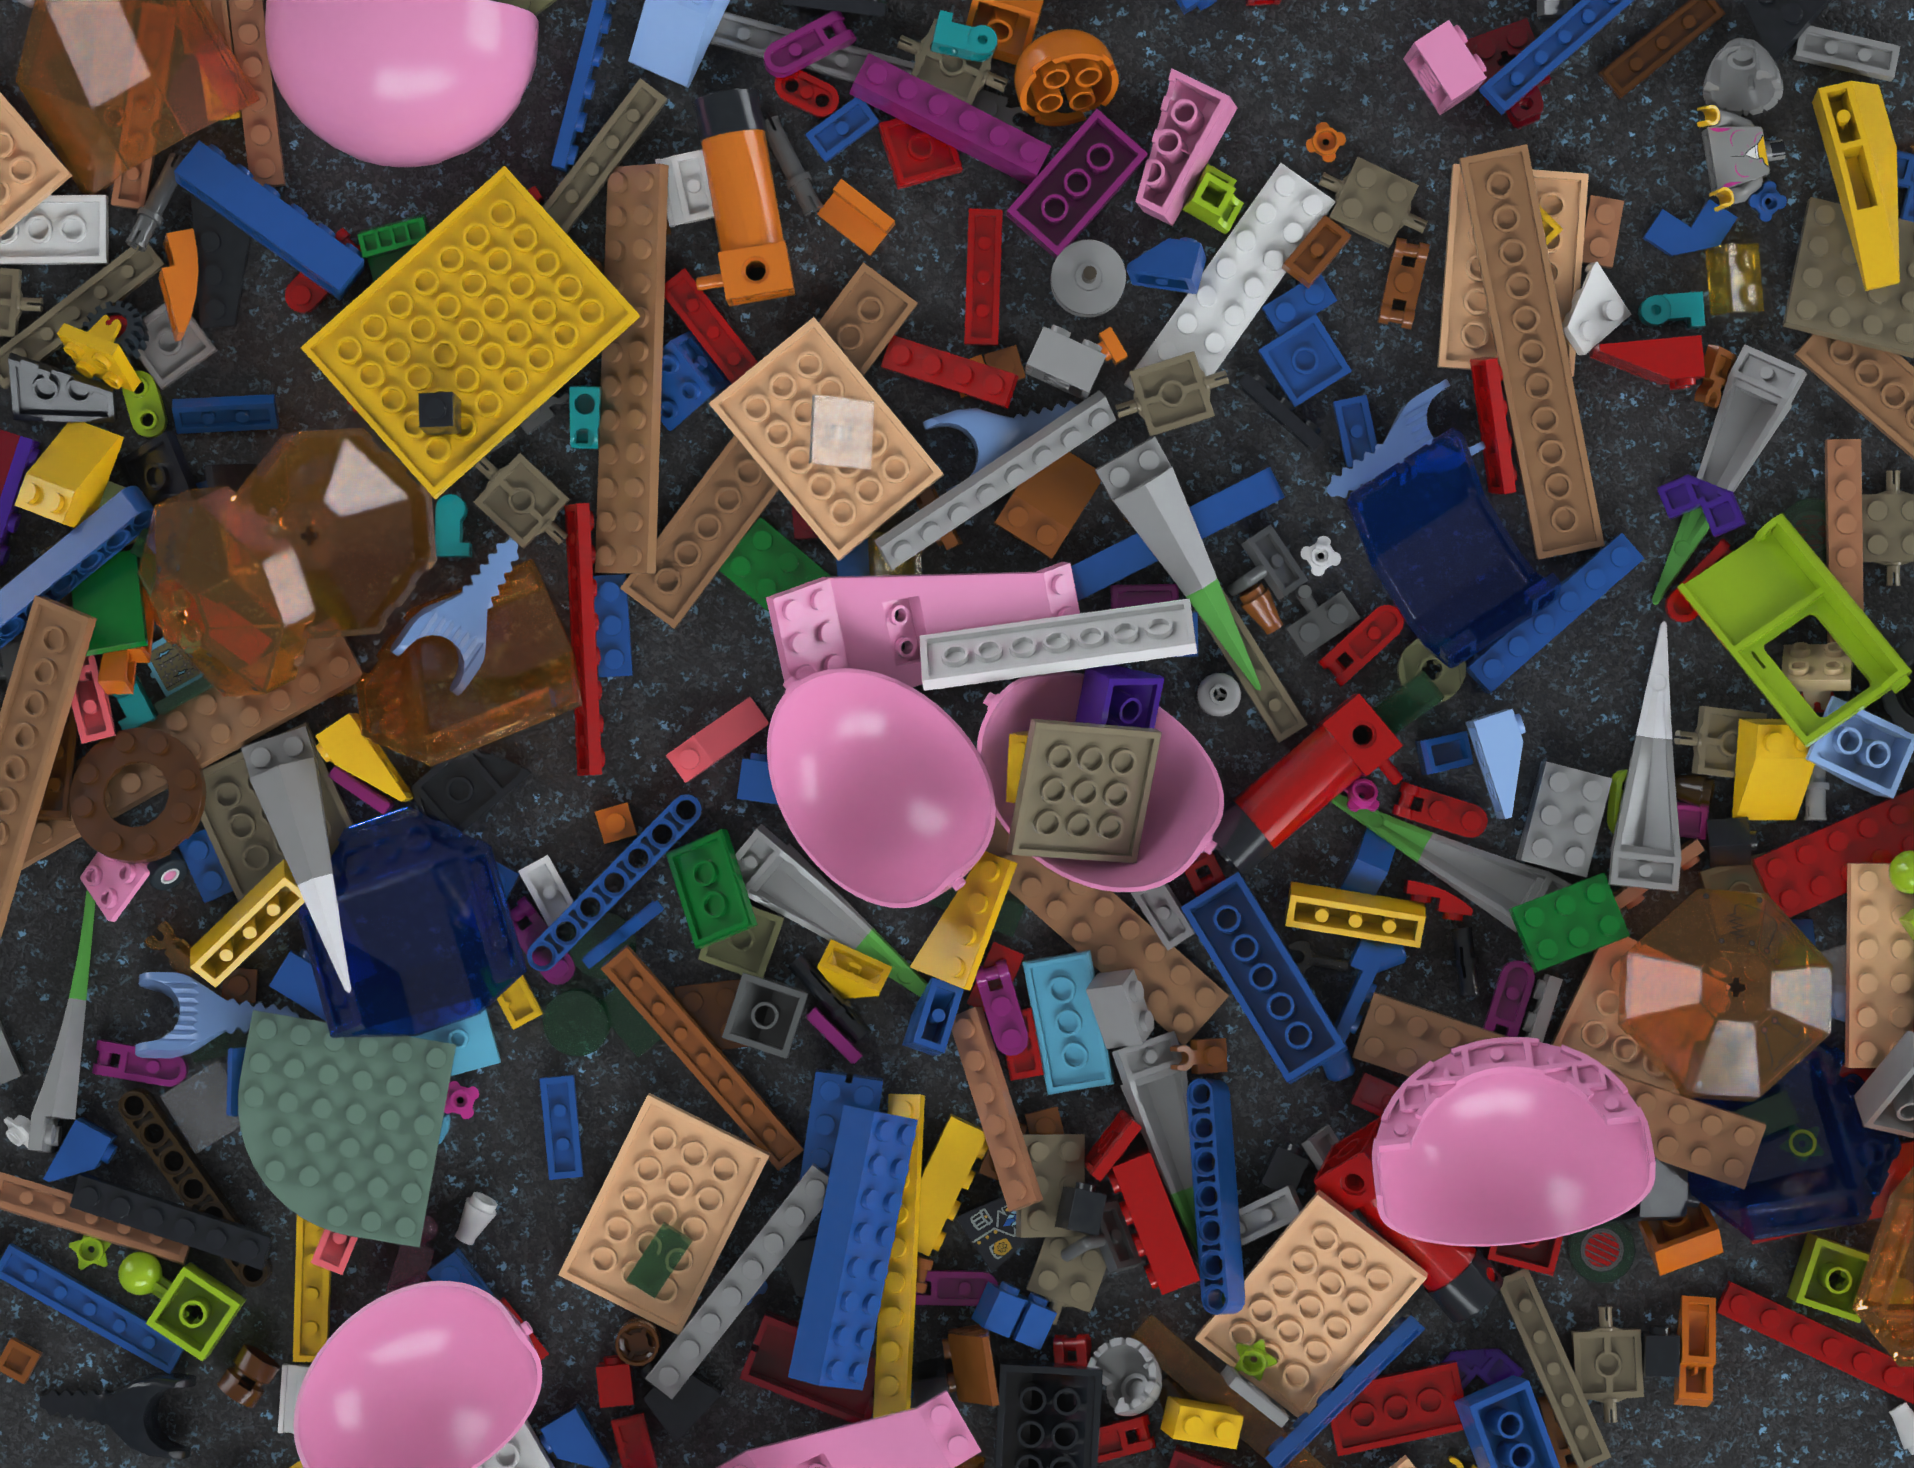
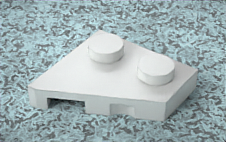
[1562,262,1632,355]

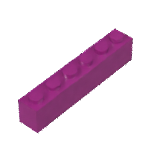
[849,53,1051,186]

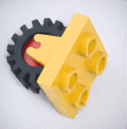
[57,301,149,392]

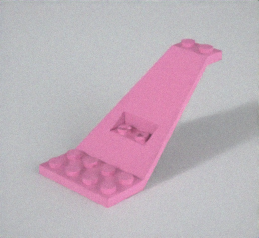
[766,562,1080,688]
[716,1390,982,1468]

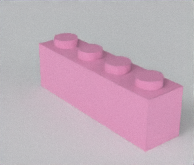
[1135,68,1237,227]

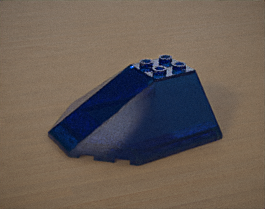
[297,806,527,1038]
[1682,1027,1902,1241]

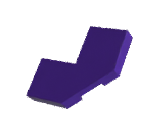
[1657,474,1747,537]
[1440,1348,1524,1390]

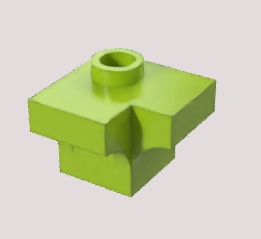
[1182,164,1244,235]

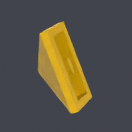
[817,939,892,999]

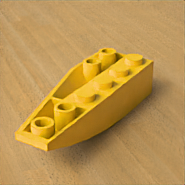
[1812,81,1900,291]

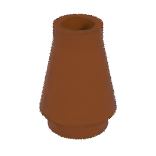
[1239,582,1283,635]

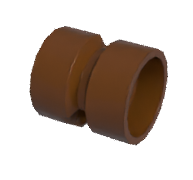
[615,1316,662,1366]
[217,1343,281,1408]

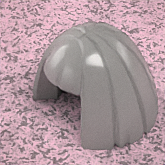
[1703,38,1783,116]
[1087,1337,1162,1416]

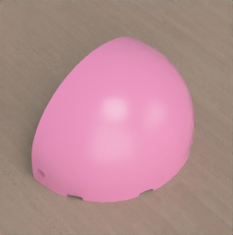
[265,0,539,167]
[1372,1037,1656,1247]

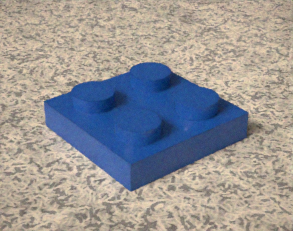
[1258,314,1352,407]

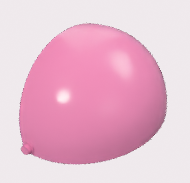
[767,668,996,908]
[977,672,1224,892]
[293,1281,542,1468]

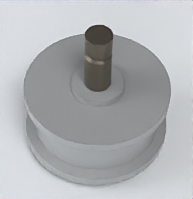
[1050,240,1126,318]

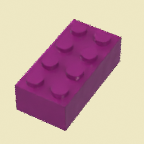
[1006,109,1148,259]

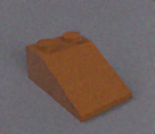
[994,452,1101,560]
[942,1324,999,1406]

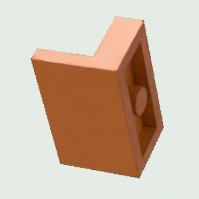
[817,179,895,256]

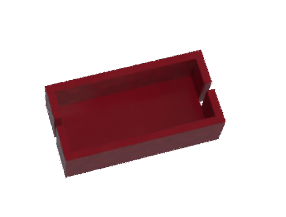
[739,1310,876,1423]

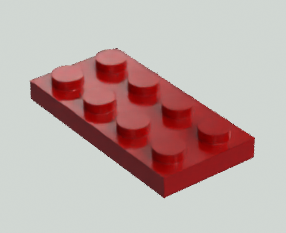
[1330,1360,1464,1456]

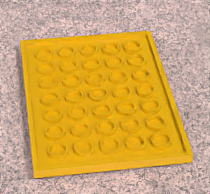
[300,166,641,499]

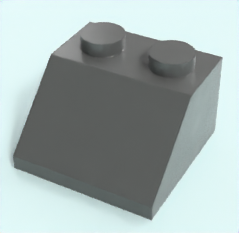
[722,972,809,1059]

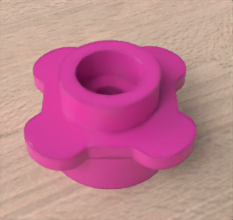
[1344,779,1379,812]
[444,1081,479,1119]

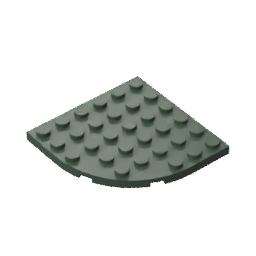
[238,1010,456,1248]

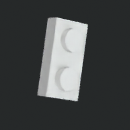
[518,855,574,927]

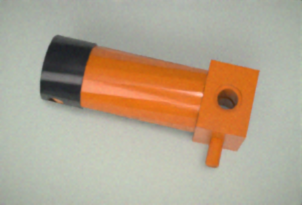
[692,88,796,307]

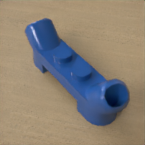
[1322,938,1407,1082]

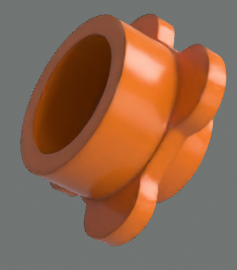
[1306,122,1346,163]

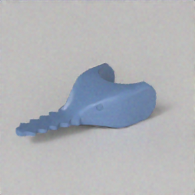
[1326,379,1486,498]
[923,401,1077,492]
[390,539,519,696]
[135,972,299,1058]

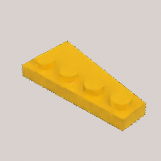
[910,851,1017,991]

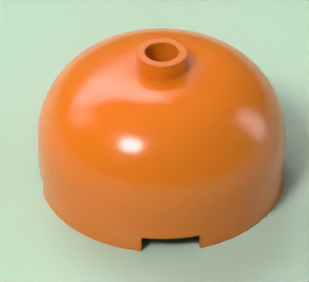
[1014,29,1119,126]

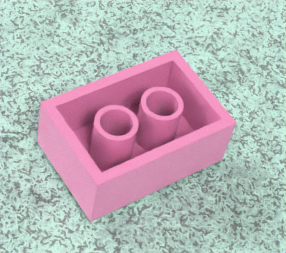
[1403,20,1487,115]

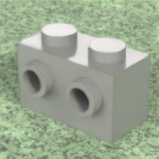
[1086,969,1154,1049]

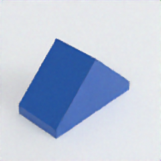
[1415,731,1474,775]
[1340,827,1396,895]

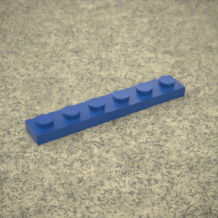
[551,0,617,173]
[1479,0,1635,115]
[0,1243,185,1374]
[1265,1315,1425,1468]

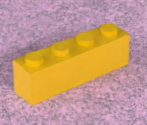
[190,859,305,988]
[1285,881,1426,948]
[918,1114,988,1257]

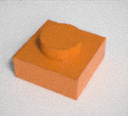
[1098,327,1128,365]
[595,802,638,844]

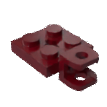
[1465,18,1551,129]

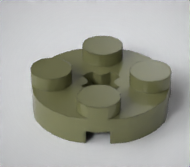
[1397,636,1466,704]

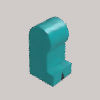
[930,10,997,62]
[1638,291,1705,329]
[569,385,602,449]
[435,494,472,558]
[111,675,158,730]

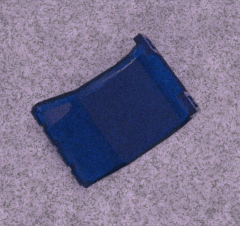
[1347,428,1561,668]

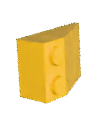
[14,422,124,528]
[315,713,414,802]
[1732,719,1815,820]

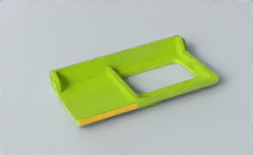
[1677,514,1912,747]

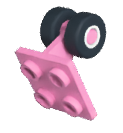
[80,851,188,922]

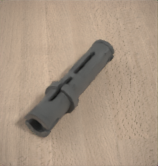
[765,116,823,216]
[125,153,184,252]

